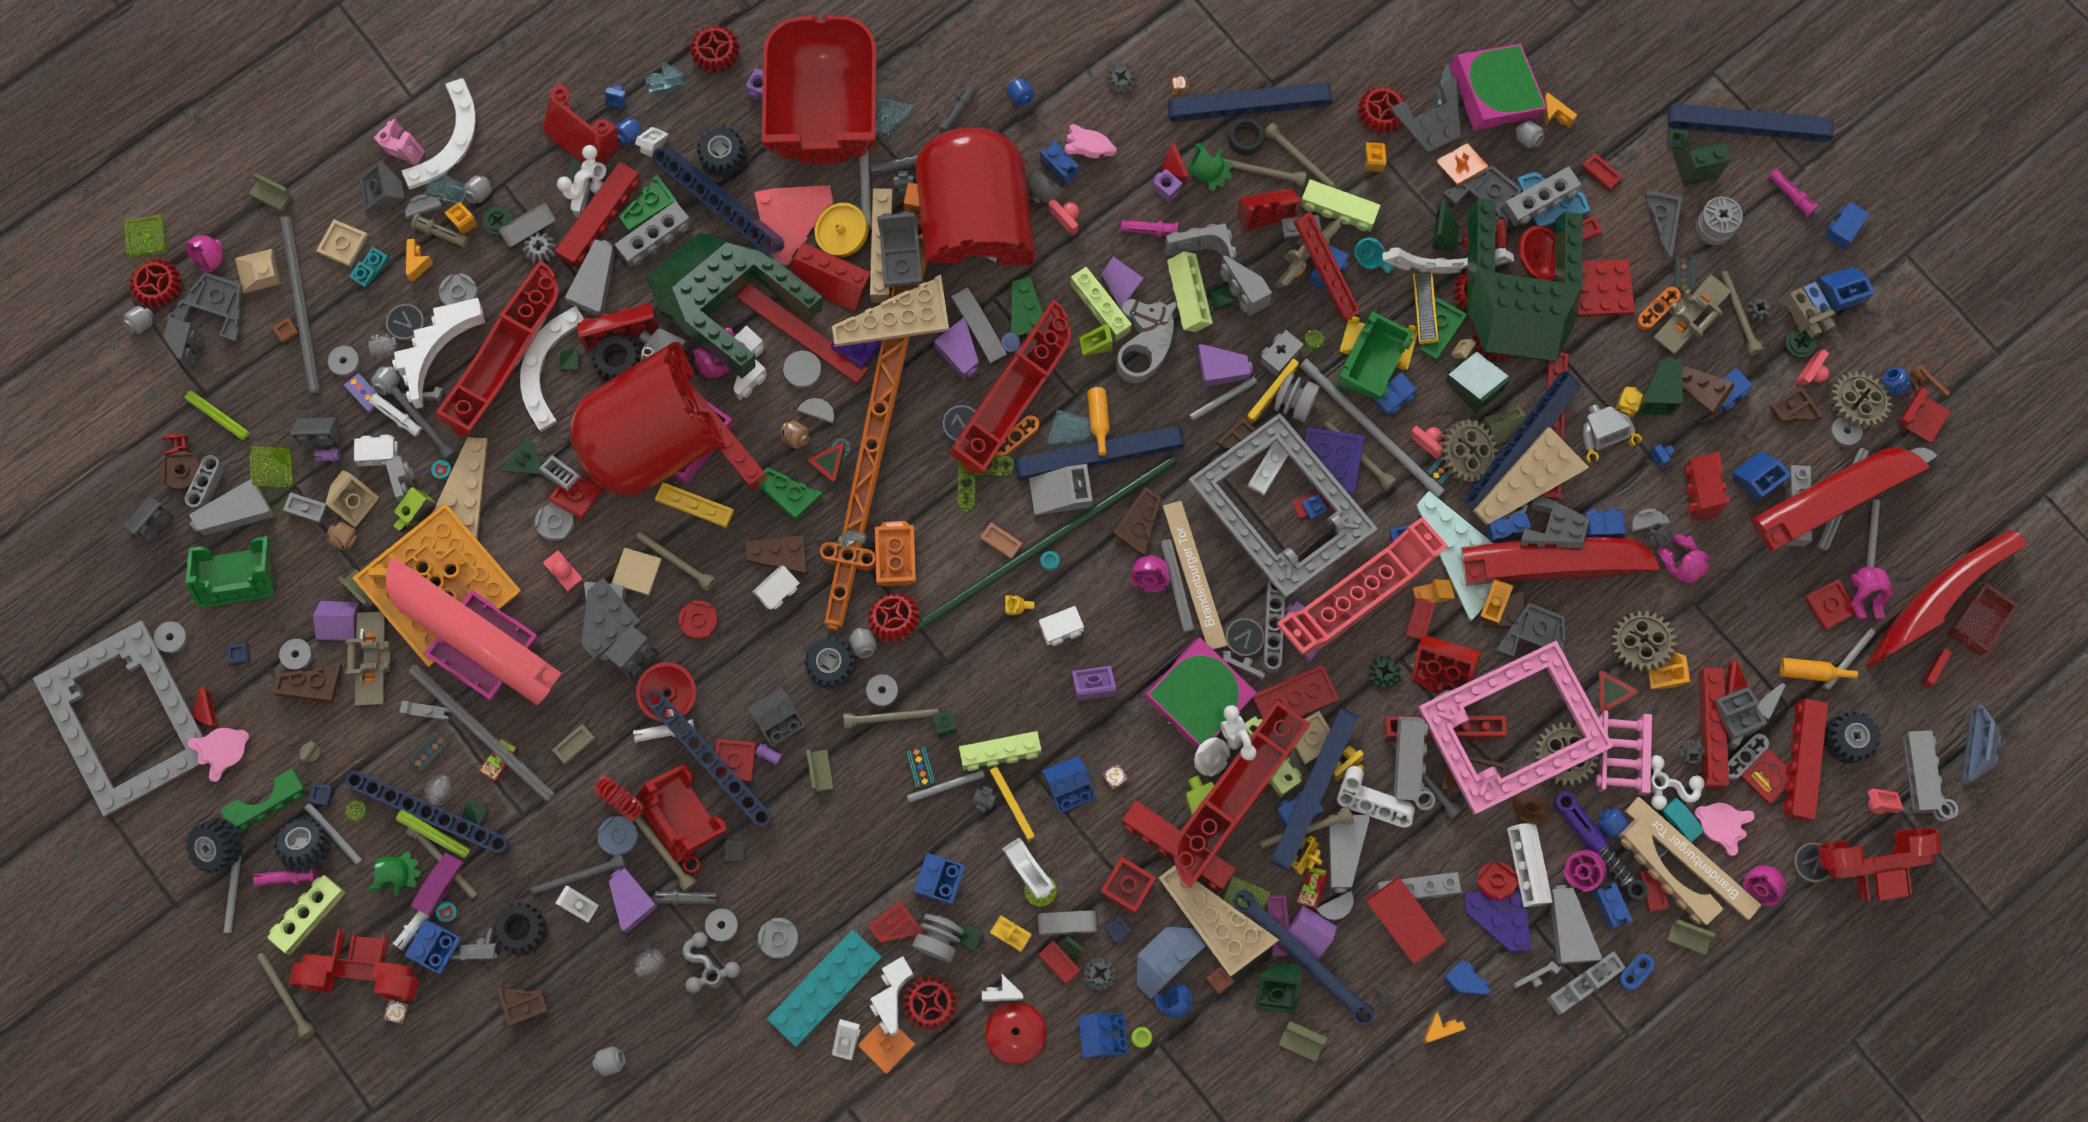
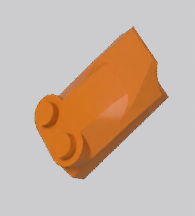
[875,521,916,587]

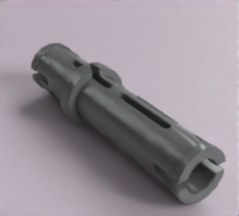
[938,82,978,132]
[870,155,918,176]
[655,890,717,906]

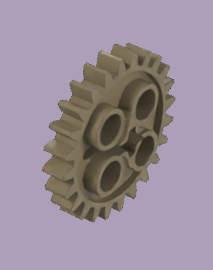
[1829,371,1892,430]
[1439,419,1498,483]
[1611,611,1677,673]
[1533,722,1599,787]

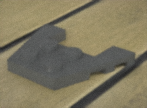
[1389,78,1461,152]
[1442,165,1522,229]
[167,272,242,343]
[1520,495,1590,548]
[1495,602,1567,673]

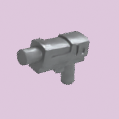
[451,928,498,962]

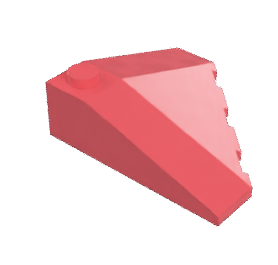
[754,185,834,267]

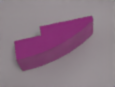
[411,853,464,916]

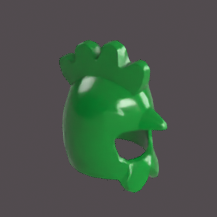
[1188,143,1233,191]
[369,852,421,897]

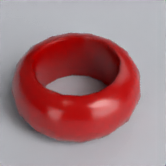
[682,855,701,874]

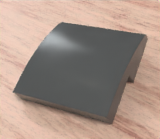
[1715,687,1767,740]

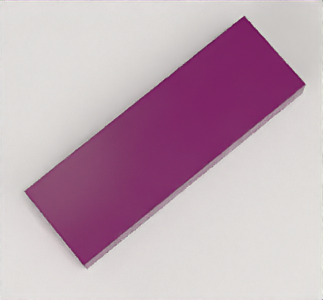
[1265,894,1290,957]

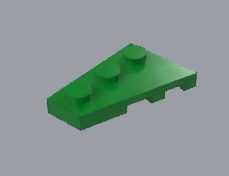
[619,174,677,233]
[1011,276,1042,338]
[1421,297,1467,361]
[758,467,822,520]

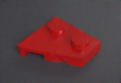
[868,901,924,943]

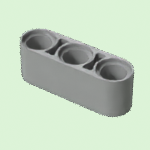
[499,203,556,247]
[185,455,224,511]
[1038,911,1097,936]

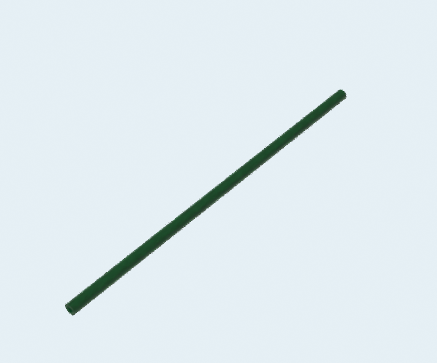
[905,455,1177,640]

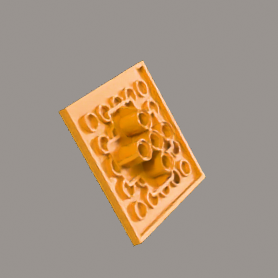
[353,503,522,668]

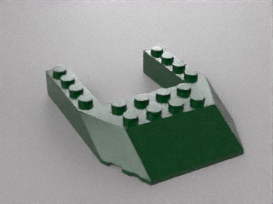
[1467,198,1583,362]
[646,232,823,379]

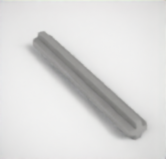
[1161,539,1194,633]

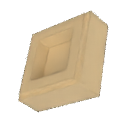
[1451,339,1476,359]

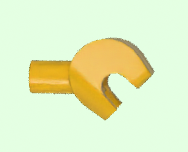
[1005,595,1034,615]

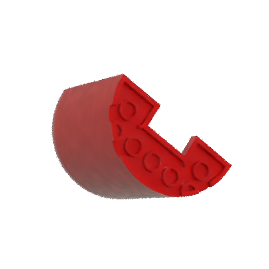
[762,14,876,164]
[916,127,1036,266]
[570,342,725,497]

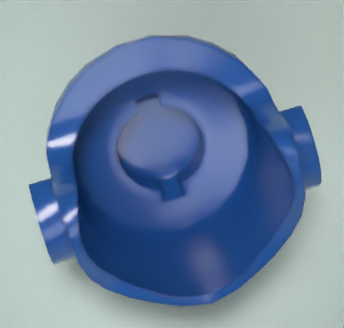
[1155,983,1193,1018]

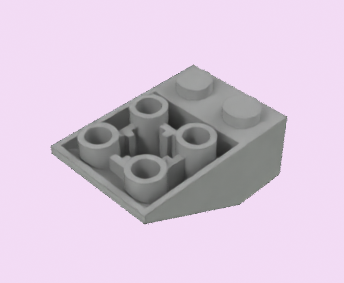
[1219,255,1272,317]
[1029,464,1093,515]

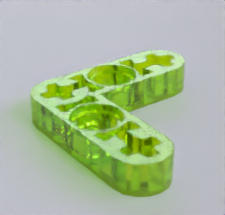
[957,455,1014,511]

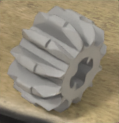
[523,232,556,264]

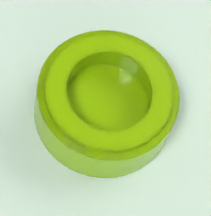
[1131,1027,1152,1048]

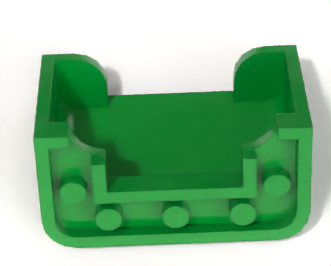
[1334,311,1414,400]
[185,536,274,607]

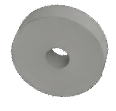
[328,346,360,377]
[1830,416,1863,447]
[154,621,188,654]
[279,639,313,671]
[866,674,898,707]
[705,909,738,942]

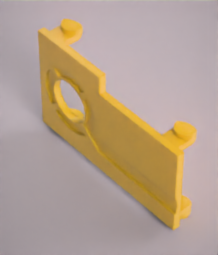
[1340,316,1418,370]

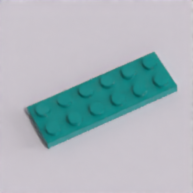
[767,929,882,1048]

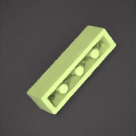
[1300,179,1380,232]
[1167,251,1213,332]
[1242,716,1302,798]
[959,731,1041,771]

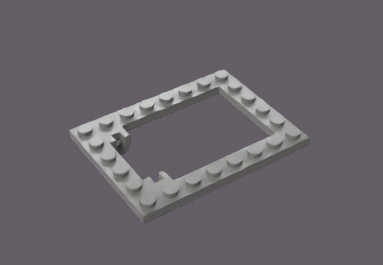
[1188,413,1378,599]
[33,620,204,817]

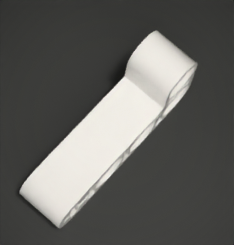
[1337,766,1415,828]

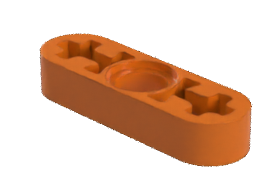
[1636,287,1681,331]
[995,415,1039,459]

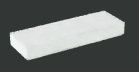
[1247,441,1288,496]

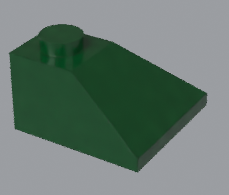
[1432,199,1462,251]
[1255,964,1301,1013]

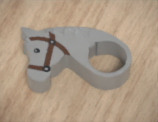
[1116,299,1177,383]

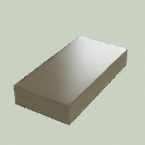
[552,724,596,765]

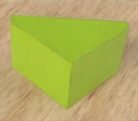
[1079,324,1112,356]

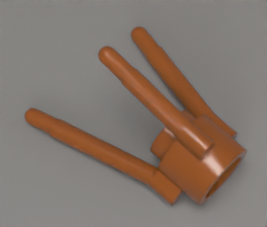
[1910,364,1950,396]

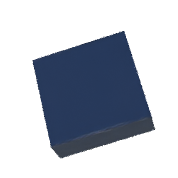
[227,642,250,666]
[308,783,334,807]
[1104,916,1132,944]

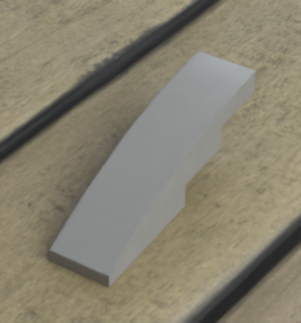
[951,287,1007,363]
[1727,683,1785,750]
[1547,951,1626,1015]

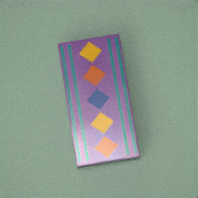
[344,373,380,414]

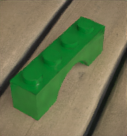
[220,768,308,833]

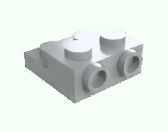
[385,456,415,502]

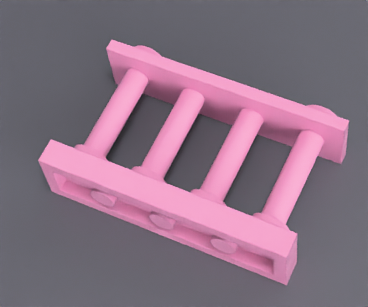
[1595,711,1652,796]

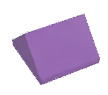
[313,601,360,641]
[1072,666,1116,701]
[1287,905,1337,960]

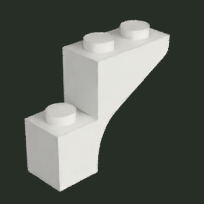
[734,325,767,401]
[1002,838,1055,898]
[870,956,914,1037]

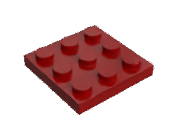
[1576,259,1635,317]

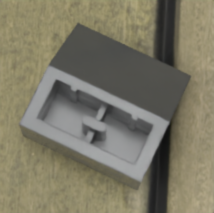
[163,319,203,371]
[290,417,340,449]
[123,496,173,544]
[604,625,658,681]
[748,687,806,747]

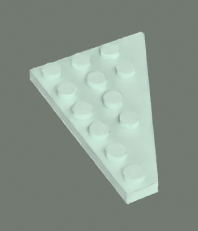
[1416,491,1493,622]

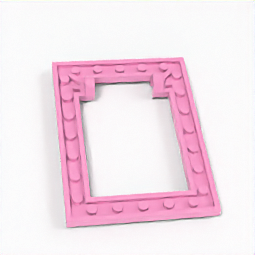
[1418,641,1614,815]

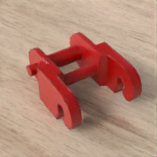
[162,433,189,456]

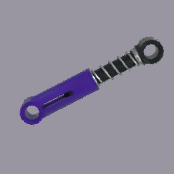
[1553,792,1648,902]

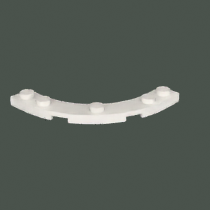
[402,78,475,190]
[1382,248,1514,274]
[520,306,584,432]

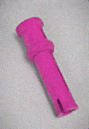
[1768,169,1819,218]
[1121,219,1178,238]
[253,867,318,886]

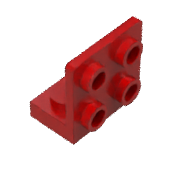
[1897,387,1950,443]

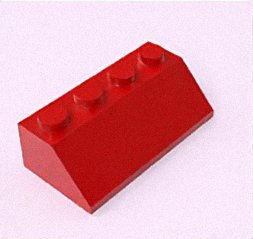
[790,242,871,313]
[577,303,659,351]

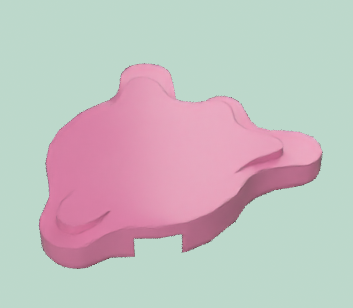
[1064,124,1117,158]
[187,728,249,782]
[1694,803,1754,856]

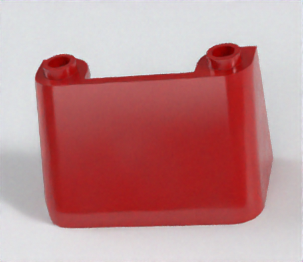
[543,83,620,164]
[637,764,727,863]

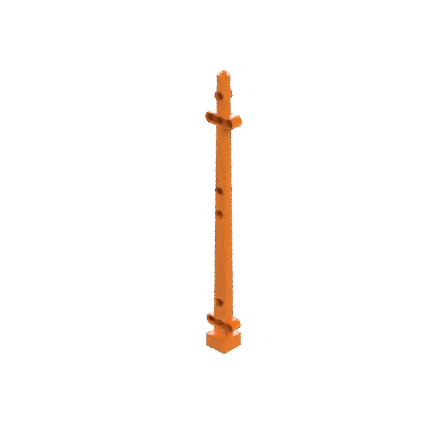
[820,182,927,631]

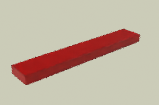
[1293,212,1361,321]

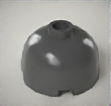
[1027,169,1065,204]

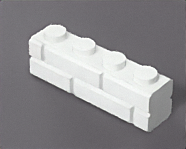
[1507,823,1553,907]

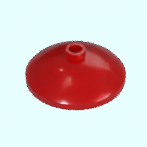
[1518,226,1555,281]
[636,662,696,722]
[985,1002,1046,1064]

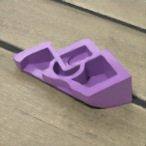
[1102,257,1144,310]

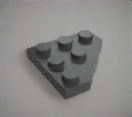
[581,578,641,660]

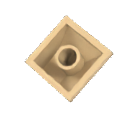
[235,249,281,293]
[325,470,380,528]

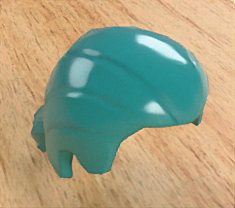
[1354,237,1394,274]

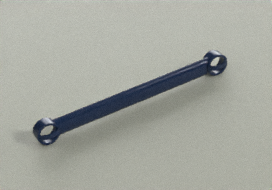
[1233,890,1375,1025]

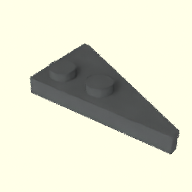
[1645,190,1682,260]

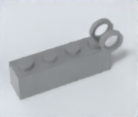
[1394,717,1435,810]
[1902,730,1959,822]

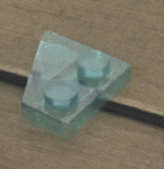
[876,97,914,137]
[1047,410,1091,446]

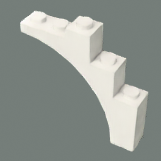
[392,298,485,409]

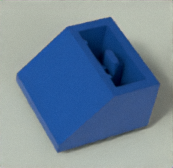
[1818,266,1875,312]
[1731,451,1791,503]
[1042,756,1096,814]
[914,853,965,904]
[405,919,461,975]
[1079,1013,1128,1058]

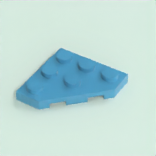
[1516,172,1591,227]

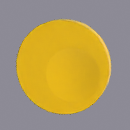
[815,203,868,257]

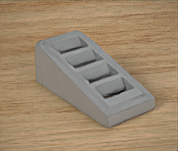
[539,455,581,491]

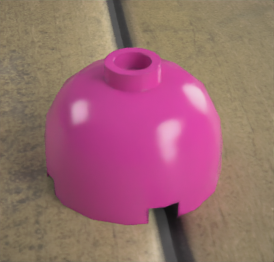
[185,235,223,274]
[1130,555,1170,592]
[1564,850,1607,892]
[1743,865,1786,906]

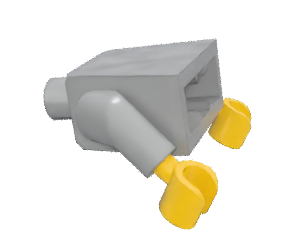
[1583,404,1642,463]

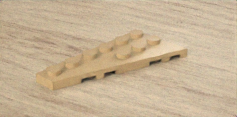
[832,275,949,347]
[1473,427,1589,525]
[433,437,488,540]
[1159,866,1279,977]

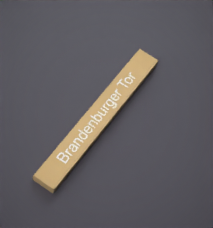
[1162,501,1227,650]
[1625,797,1761,920]

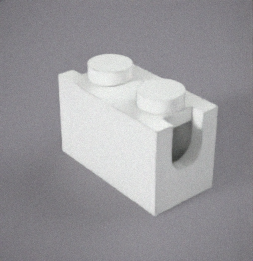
[354,435,398,467]
[752,565,799,610]
[1039,606,1084,646]

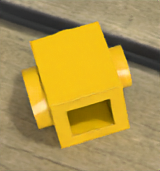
[1615,387,1643,418]

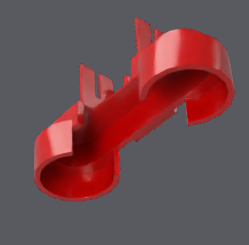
[1817,828,1942,902]
[289,929,419,1001]

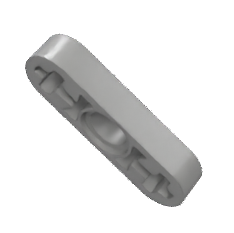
[1728,734,1769,780]

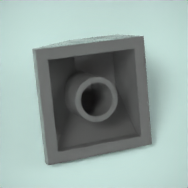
[359,161,404,212]

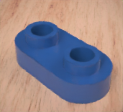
[1619,954,1654,990]

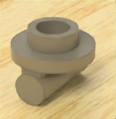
[299,741,320,762]

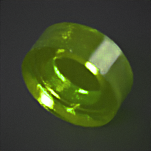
[1304,330,1324,350]
[345,801,367,821]

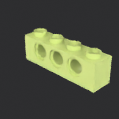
[1071,267,1132,343]
[267,875,346,955]

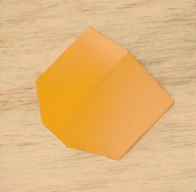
[1649,652,1691,690]

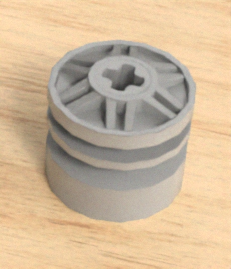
[1695,196,1743,245]
[1274,373,1320,423]
[912,914,964,963]

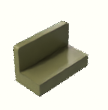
[249,173,293,212]
[1484,407,1527,445]
[338,569,375,610]
[806,750,834,793]
[1666,919,1716,956]
[1279,1021,1327,1062]

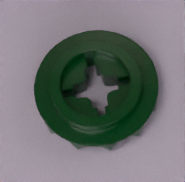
[482,206,513,236]
[1785,329,1816,359]
[1369,656,1400,687]

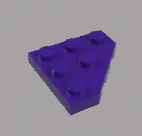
[1305,427,1365,493]
[1464,890,1531,952]

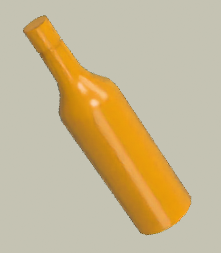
[1087,387,1110,456]
[1780,657,1858,682]

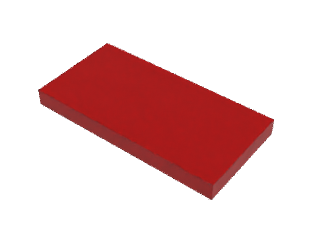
[1252,664,1340,720]
[1366,876,1446,965]

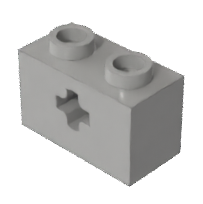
[1260,330,1304,377]

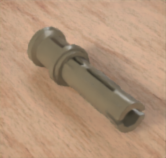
[411,213,469,248]

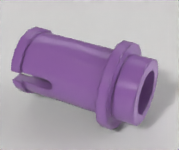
[314,447,341,463]
[755,744,782,766]

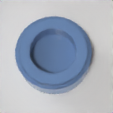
[1001,332,1020,352]

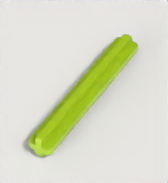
[185,391,249,440]
[396,810,470,858]

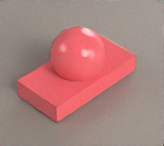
[1048,199,1079,236]
[1796,350,1829,386]
[1409,425,1443,460]
[543,551,583,592]
[1867,788,1904,815]

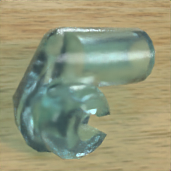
[838,531,867,547]

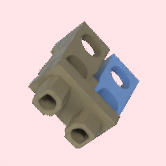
[1779,282,1836,338]

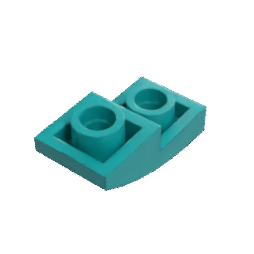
[349,246,390,287]
[1662,798,1704,842]

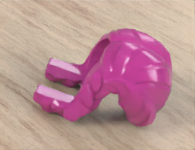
[693,327,746,378]
[1656,534,1710,583]
[1850,567,1893,620]

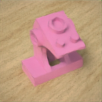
[374,119,425,166]

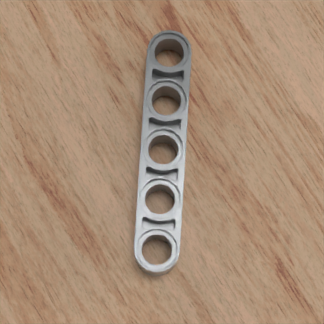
[1263,580,1285,673]

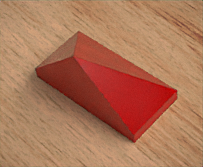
[1161,143,1189,184]
[1725,660,1748,696]
[192,687,218,730]

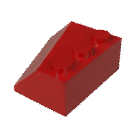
[1237,189,1301,233]
[1684,452,1730,520]
[1411,635,1481,710]

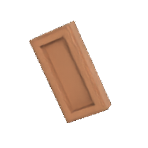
[980,523,1023,560]

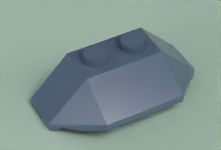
[1961,704,2001,785]
[1137,927,1207,1000]

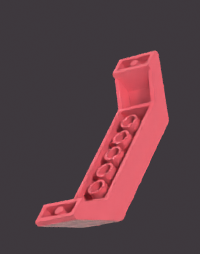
[1276,517,1448,655]

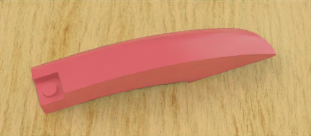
[386,557,561,705]

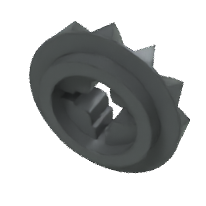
[1107,64,1136,93]
[1084,957,1116,990]

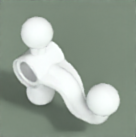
[557,145,606,199]
[1220,705,1257,760]
[1650,755,1705,810]

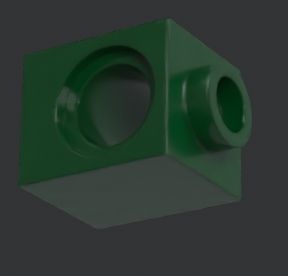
[932,709,957,738]

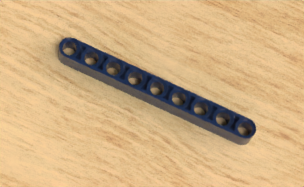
[1167,82,1333,122]
[1668,104,1833,142]
[652,148,784,253]
[1465,371,1581,510]
[1014,426,1185,481]
[645,690,772,827]
[1270,708,1359,872]
[345,771,511,856]

